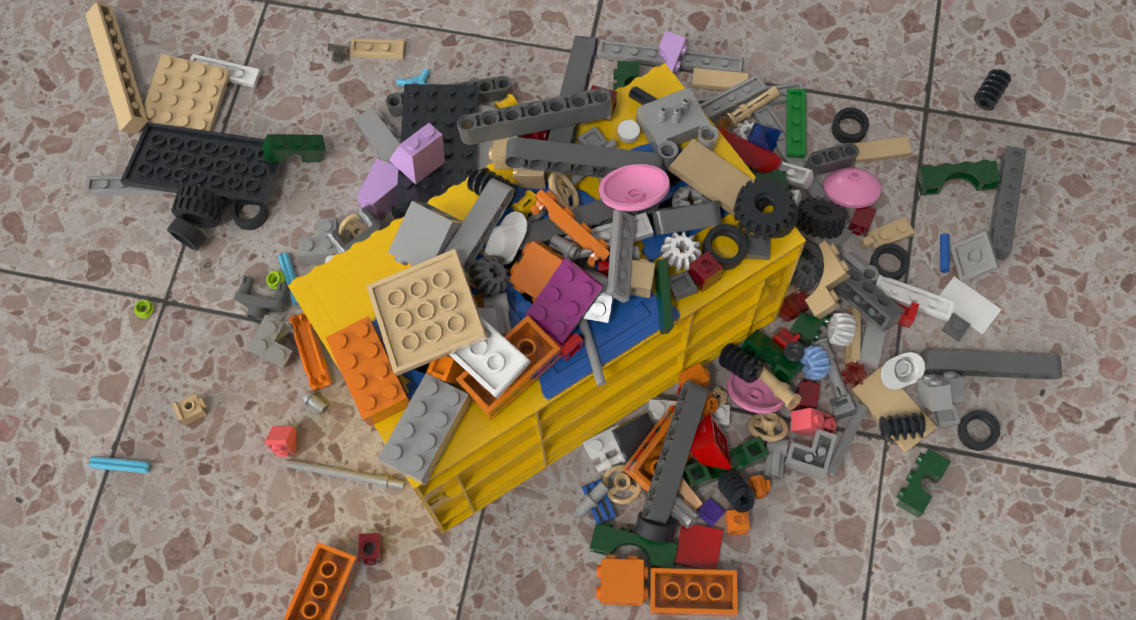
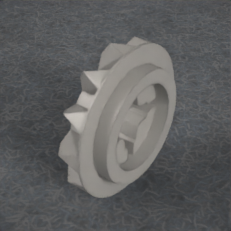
[672,184,709,207]

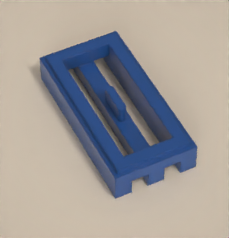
[581,479,616,524]

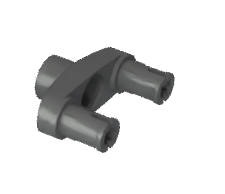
[326,206,383,254]
[234,276,289,320]

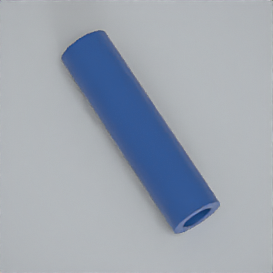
[940,234,950,273]

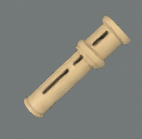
[726,86,780,128]
[758,360,801,410]

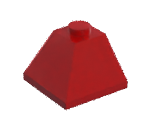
[690,413,732,470]

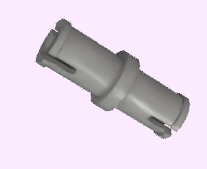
[572,481,610,521]

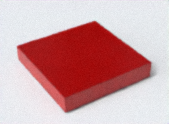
[674,524,723,570]

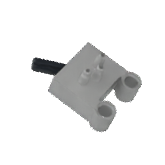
[628,86,718,169]

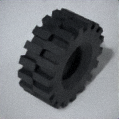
[733,177,795,239]
[795,198,847,239]

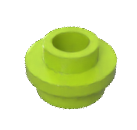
[266,270,285,290]
[134,300,154,319]

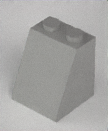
[388,201,463,266]

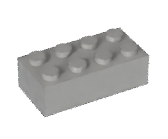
[378,373,471,486]

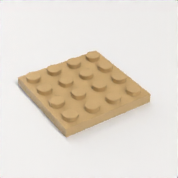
[144,54,231,131]
[366,249,488,376]

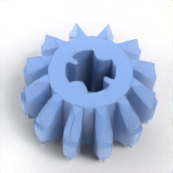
[800,346,831,380]

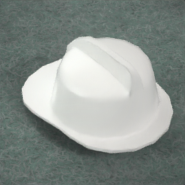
[485,211,527,265]
[881,352,925,390]

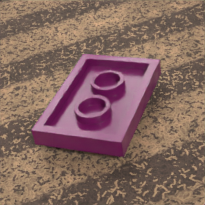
[525,258,605,344]

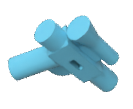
[396,69,430,86]

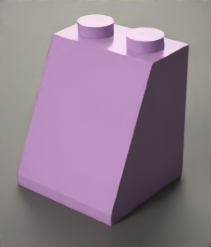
[390,123,445,184]
[357,159,398,220]

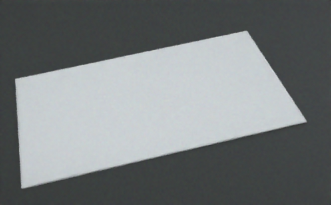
[939,276,1002,334]

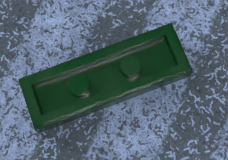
[654,259,674,334]

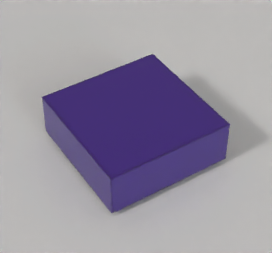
[697,498,725,528]

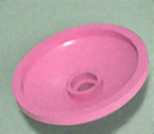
[599,164,670,212]
[823,167,882,208]
[727,374,785,414]

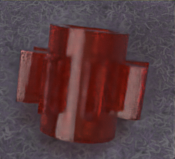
[841,361,867,388]

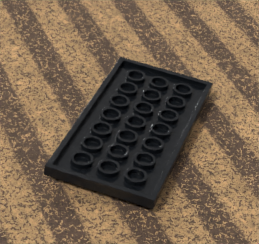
[396,84,479,212]
[120,122,283,207]

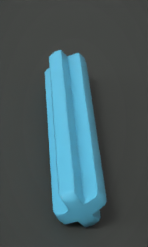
[278,253,299,306]
[89,456,150,473]

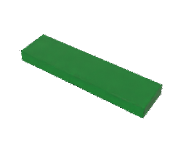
[786,89,806,158]

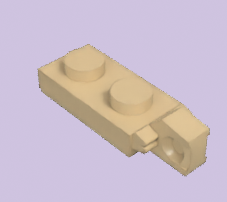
[860,217,915,250]

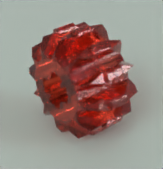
[778,291,809,322]

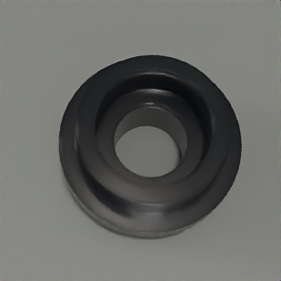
[784,342,805,362]

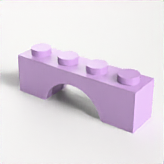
[659,31,688,74]

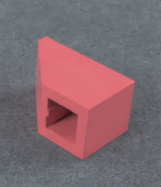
[791,408,836,436]
[265,426,297,458]

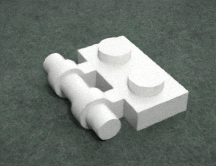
[583,424,626,473]

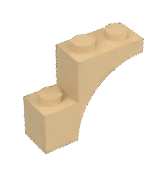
[489,137,547,189]
[805,240,851,319]

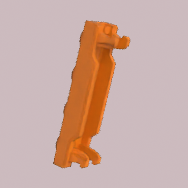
[530,189,610,267]
[289,312,333,391]

